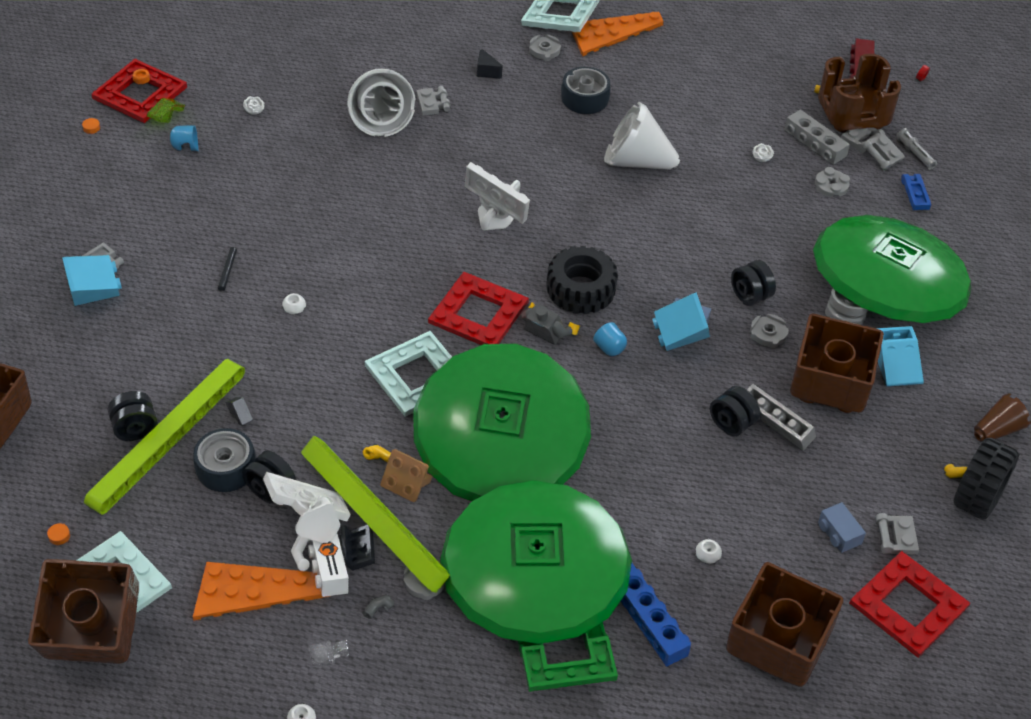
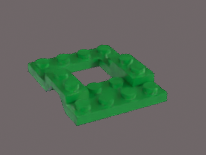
[518,622,618,692]

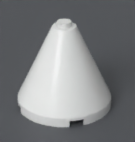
[347,69,415,137]
[604,102,680,170]

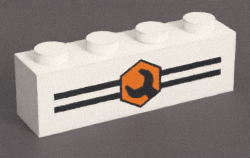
[307,533,348,597]

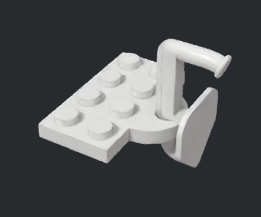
[465,162,530,230]
[263,472,351,571]

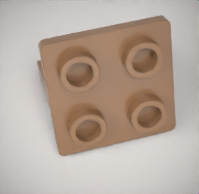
[380,449,432,502]

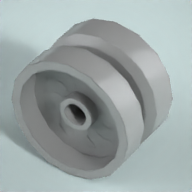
[825,288,868,325]

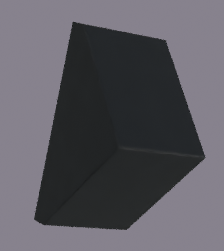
[477,49,503,79]

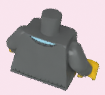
[521,302,580,345]

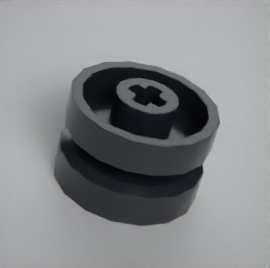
[731,260,776,306]
[709,386,761,437]
[107,391,158,441]
[242,450,296,504]

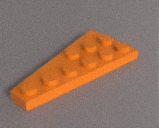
[571,12,664,57]
[193,562,330,621]

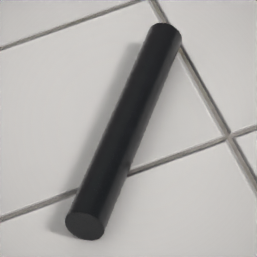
[218,247,237,291]

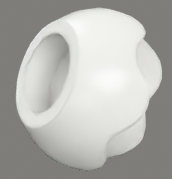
[244,96,264,115]
[752,143,774,162]
[282,294,306,314]
[696,539,722,564]
[287,704,316,719]

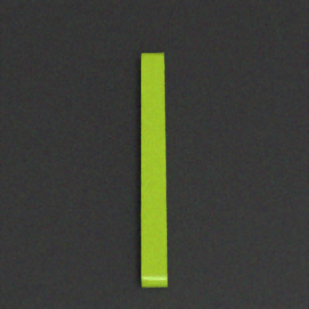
[84,359,245,515]
[301,436,450,593]

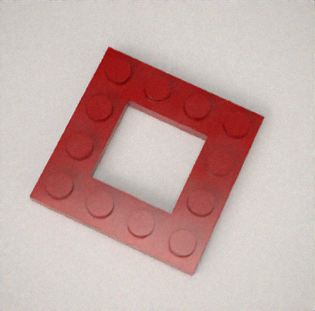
[91,59,187,123]
[428,272,529,345]
[849,551,970,658]

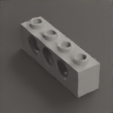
[784,109,850,165]
[747,384,816,451]

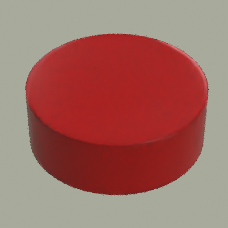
[916,65,930,81]

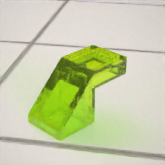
[147,98,185,123]

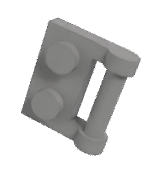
[841,127,885,153]
[862,132,905,171]
[875,513,919,554]

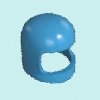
[170,125,199,151]
[593,322,627,356]

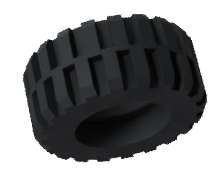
[546,246,618,315]
[953,438,1020,519]

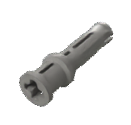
[896,128,937,170]

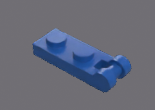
[901,174,931,210]

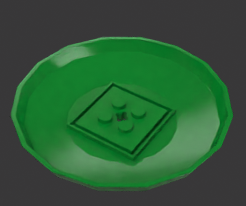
[813,215,971,323]
[413,344,591,501]
[440,480,632,644]

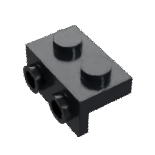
[339,525,375,571]

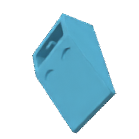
[877,326,924,386]

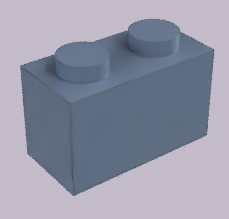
[818,502,866,553]

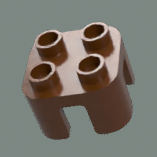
[818,54,901,133]

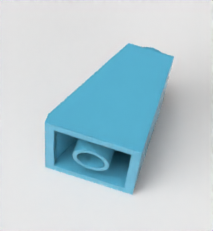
[62,255,122,306]
[652,292,710,351]

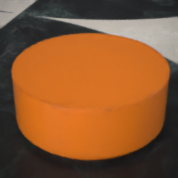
[133,69,150,84]
[82,118,100,134]
[47,523,70,545]

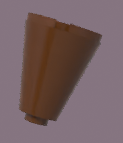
[974,393,1031,441]

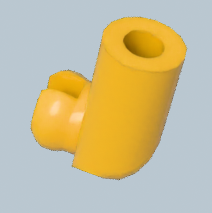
[944,464,967,478]

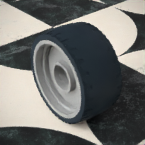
[561,66,611,114]
[193,428,256,492]

